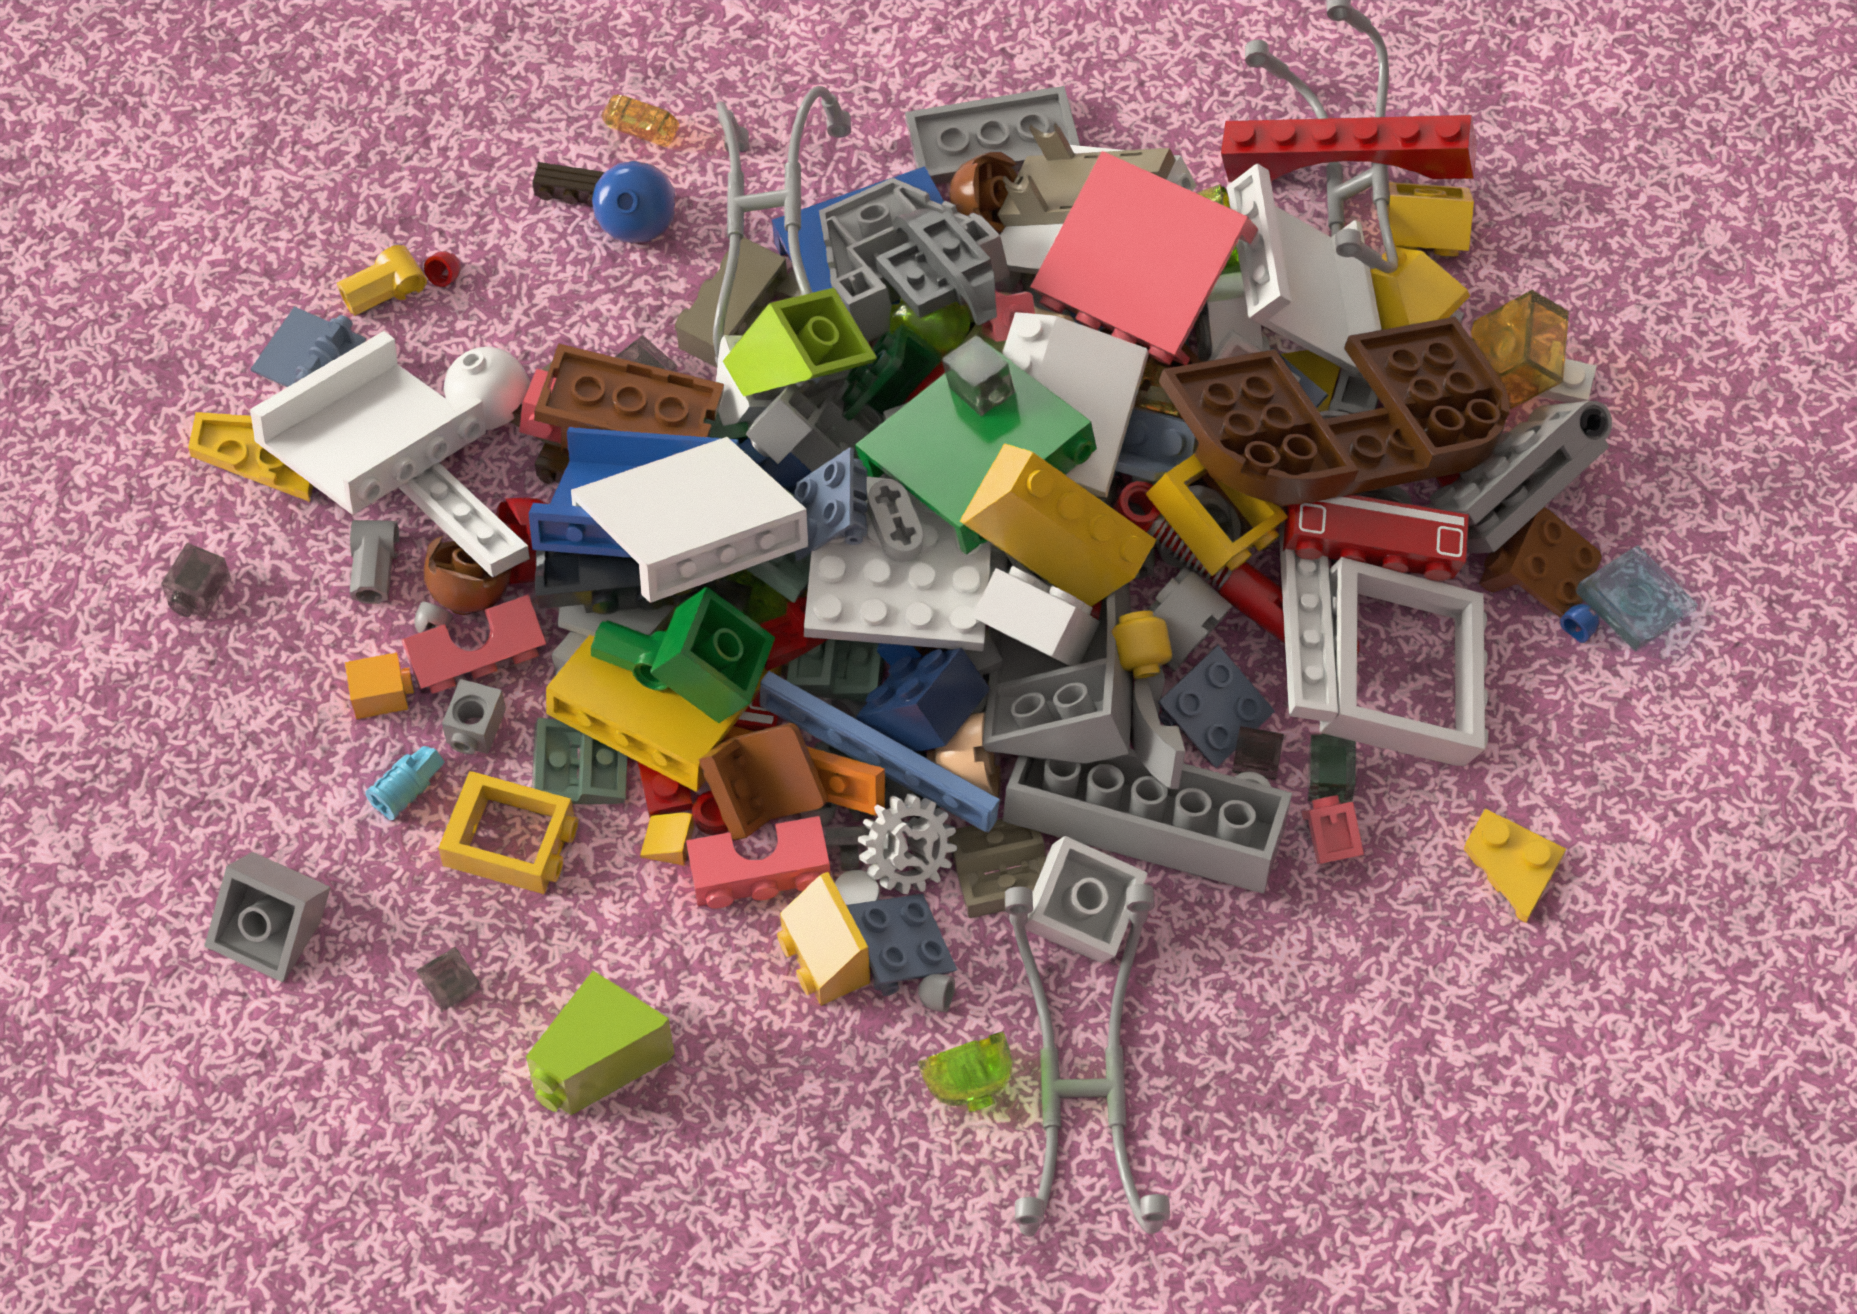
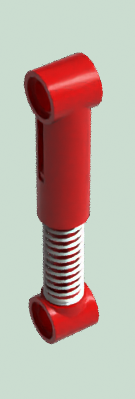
[1112,481,1360,656]

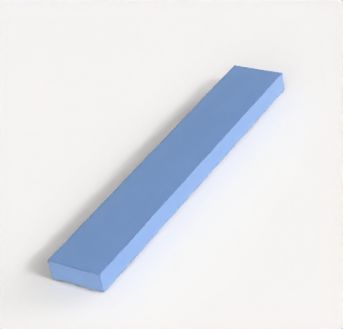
[760,671,1000,832]

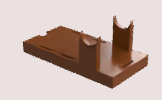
[534,343,724,452]

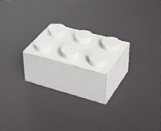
[972,566,1100,666]

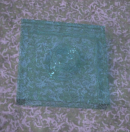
[1575,545,1698,652]

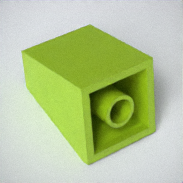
[722,287,877,397]
[526,970,675,1115]

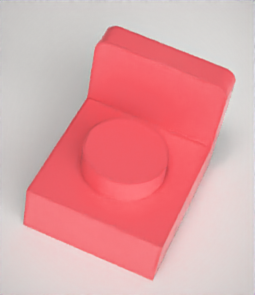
[981,290,1035,342]
[1301,795,1364,864]

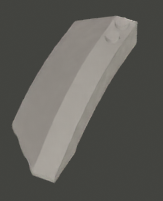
[982,476,1133,764]

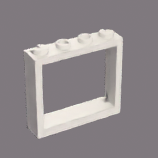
[1320,557,1488,766]

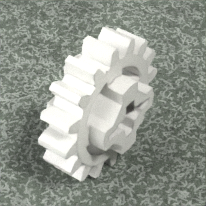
[858,794,957,894]

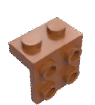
[1479,506,1602,618]
[698,723,828,841]

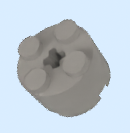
[1145,567,1233,672]

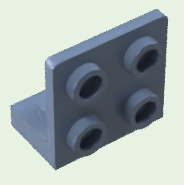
[1113,406,1199,485]

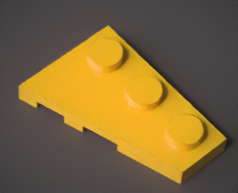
[188,412,313,502]

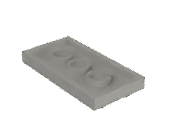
[905,86,1080,184]

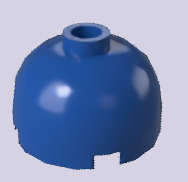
[592,161,676,244]

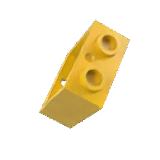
[1146,454,1288,576]
[438,771,579,894]

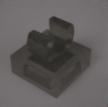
[1232,726,1284,780]
[825,826,870,871]
[416,947,481,1013]

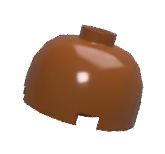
[949,152,1017,235]
[424,536,512,615]

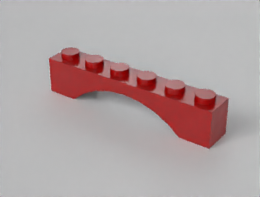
[1221,115,1477,182]

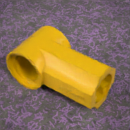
[337,245,427,316]

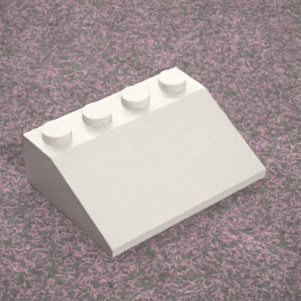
[1002,312,1149,497]

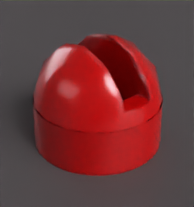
[424,251,461,287]

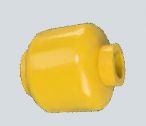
[1111,610,1172,679]

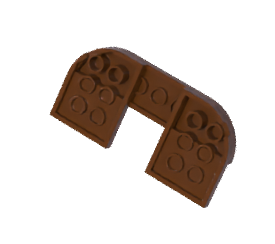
[1159,317,1510,506]

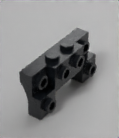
[535,550,716,615]

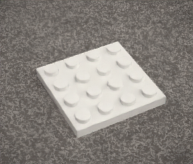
[804,477,992,651]

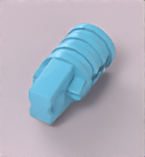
[365,746,445,820]

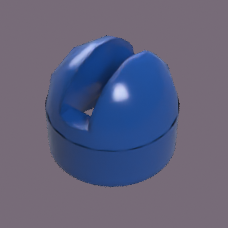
[1560,604,1599,643]

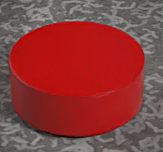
[692,790,729,836]

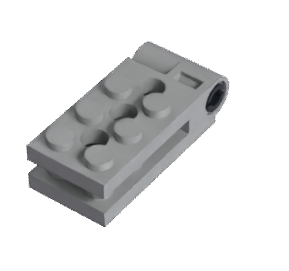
[1427,401,1612,553]

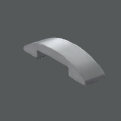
[1130,666,1185,789]

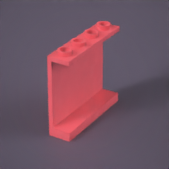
[1030,151,1258,366]

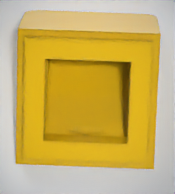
[640,813,695,866]

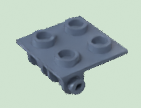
[250,306,366,387]
[794,447,868,561]
[1158,645,1275,768]
[846,894,957,996]

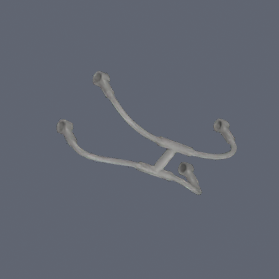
[1245,0,1398,273]
[713,86,852,375]
[1005,884,1170,1237]

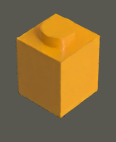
[345,652,414,719]

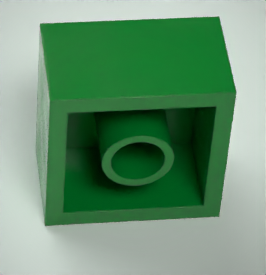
[650,587,775,723]

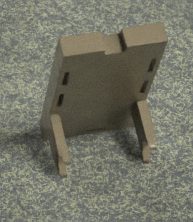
[998,122,1176,227]

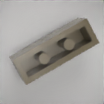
[675,237,787,368]

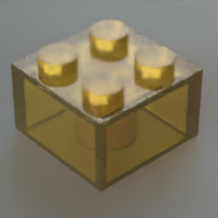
[1471,290,1569,409]

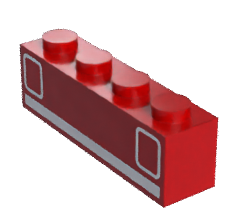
[1283,495,1469,581]

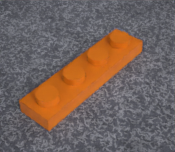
[721,726,885,816]

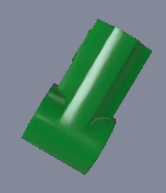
[591,620,668,691]

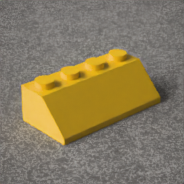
[960,444,1156,606]

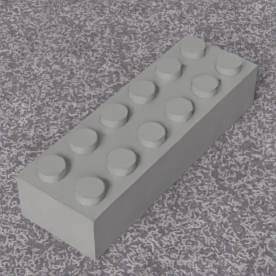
[1003,748,1292,894]

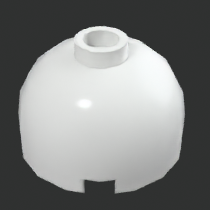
[444,346,530,430]

